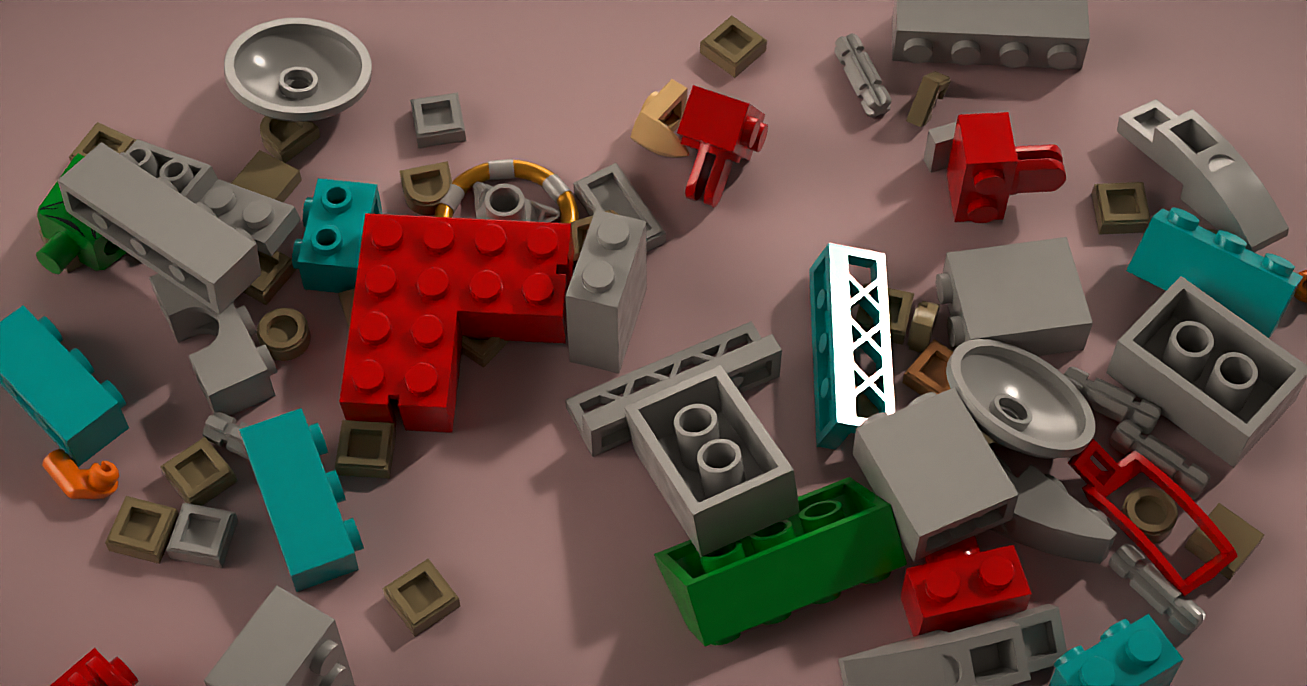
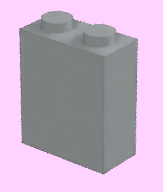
[565,210,647,373]
[936,237,1093,356]
[853,388,1019,561]

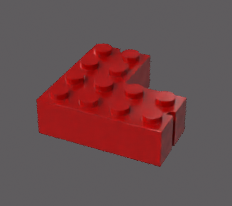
[339,213,574,433]

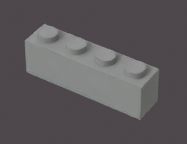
[892,0,1090,70]
[57,142,261,314]

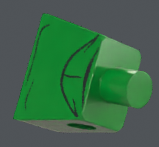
[36,153,127,274]

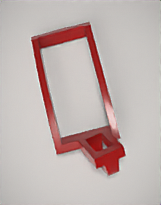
[1068,439,1238,597]

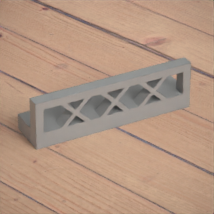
[565,321,782,457]

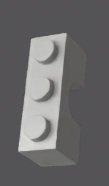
[149,274,278,416]

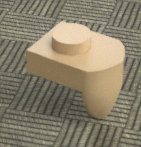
[631,79,689,158]

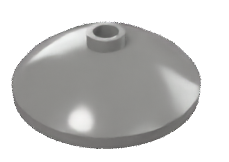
[224,18,372,122]
[946,339,1095,459]

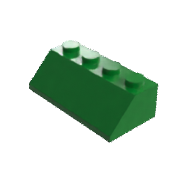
[654,477,907,646]

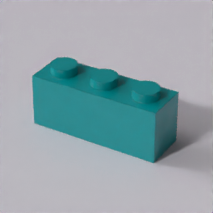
[1126,207,1303,338]
[0,305,129,467]
[239,408,364,592]

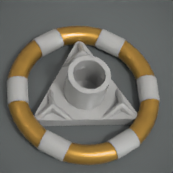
[434,159,579,223]

